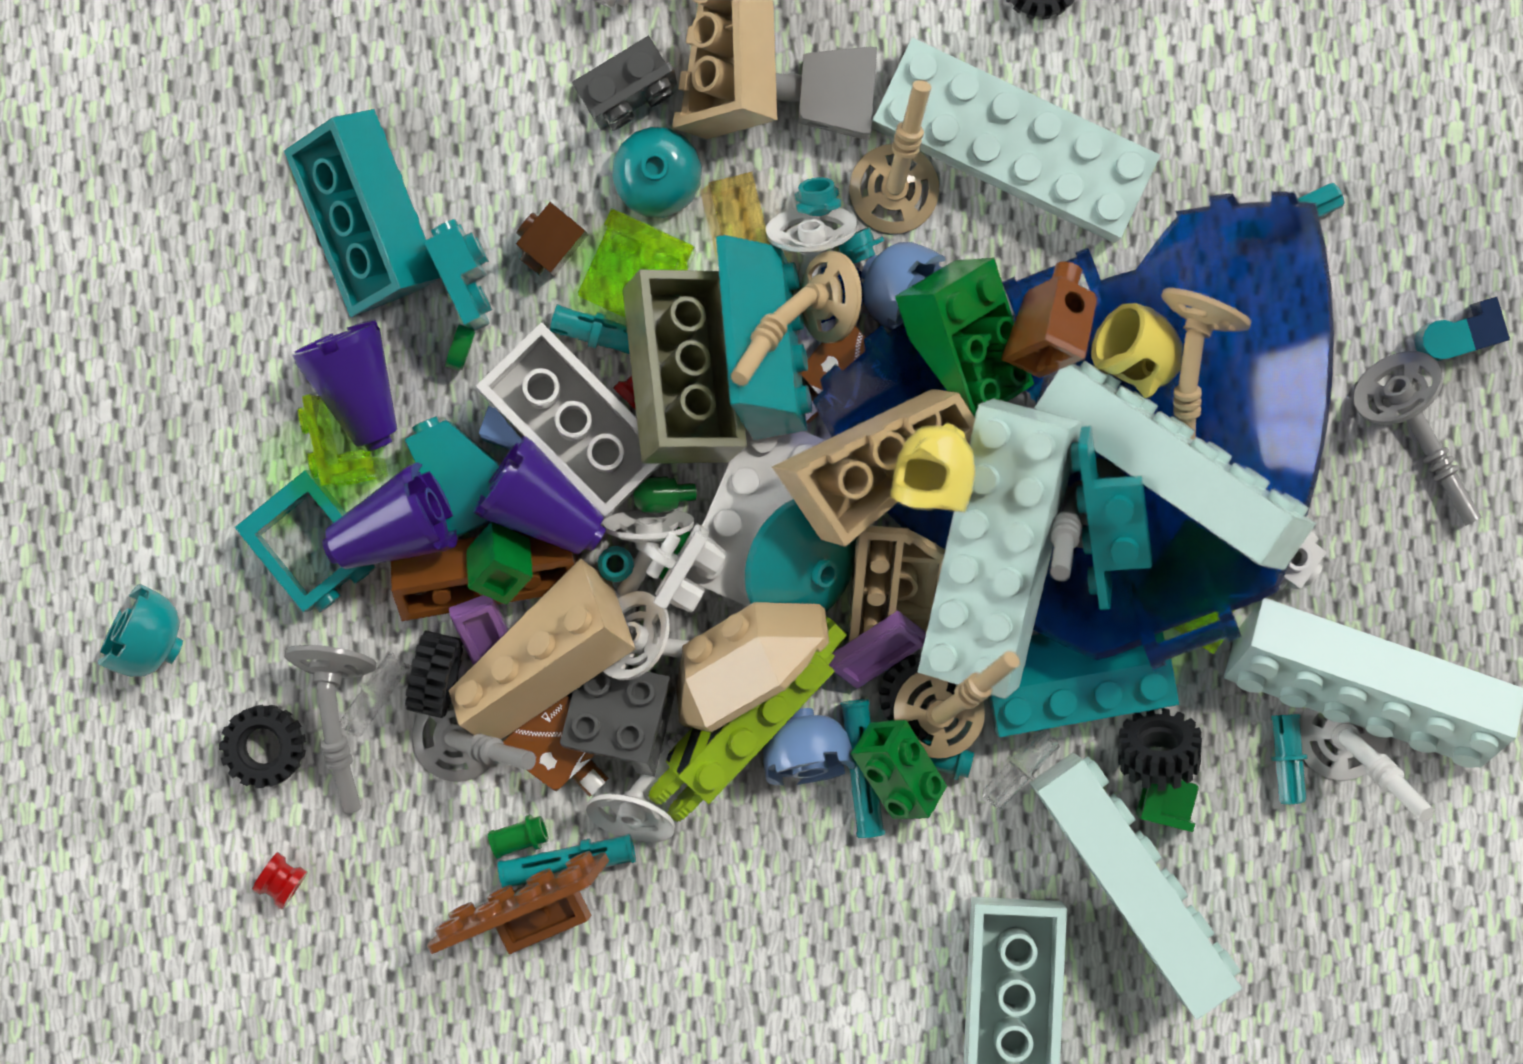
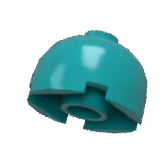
[612,127,702,218]
[98,584,183,677]

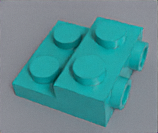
[424,219,492,331]

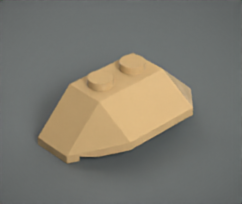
[848,526,946,643]
[676,602,829,732]

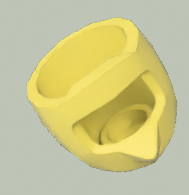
[1091,303,1183,398]
[890,423,976,513]

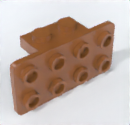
[427,851,609,954]

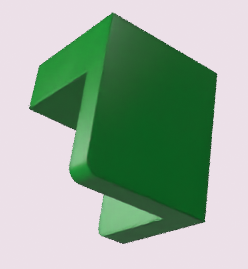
[466,522,533,605]
[1135,780,1199,832]

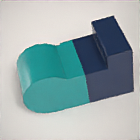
[1414,296,1510,361]

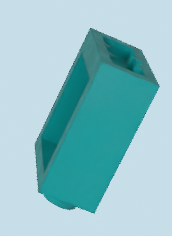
[234,470,376,613]

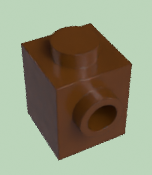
[516,202,588,277]

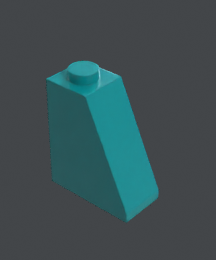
[405,416,500,537]

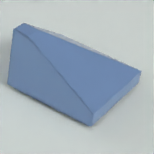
[479,406,521,450]

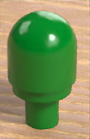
[633,476,697,514]

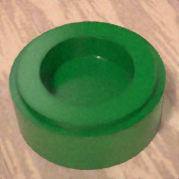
[444,324,476,372]

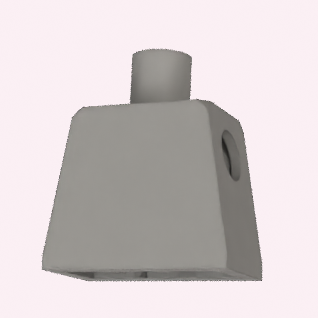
[776,46,877,140]

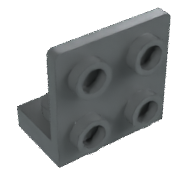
[572,35,677,131]
[560,668,676,777]

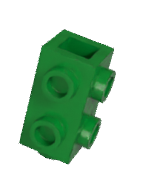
[851,720,947,819]

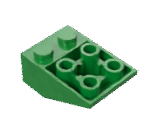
[895,258,1034,418]

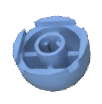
[861,242,946,336]
[763,708,855,786]

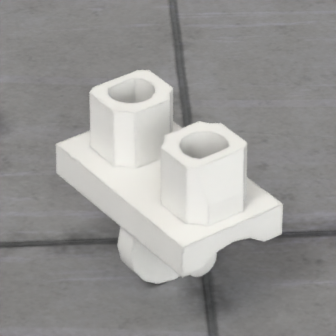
[643,523,726,612]

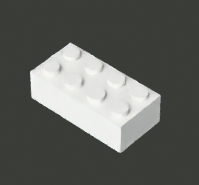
[476,322,663,519]
[685,428,826,606]

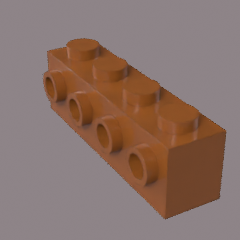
[391,530,578,621]

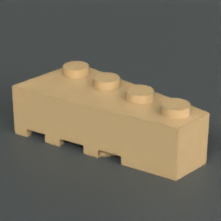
[672,0,777,139]
[772,389,975,547]
[449,558,636,739]

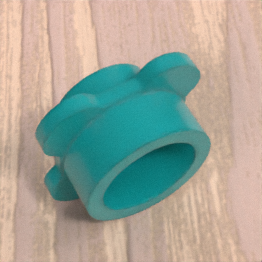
[795,177,841,216]
[838,227,885,264]

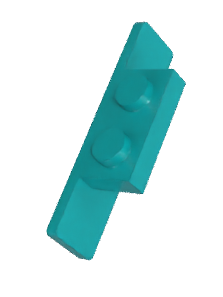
[1071,426,1152,610]

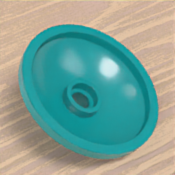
[745,499,856,613]

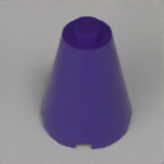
[292,320,397,451]
[473,435,606,554]
[323,462,457,569]

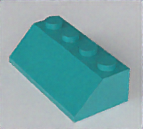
[284,109,441,318]
[716,235,812,440]
[988,613,1180,738]

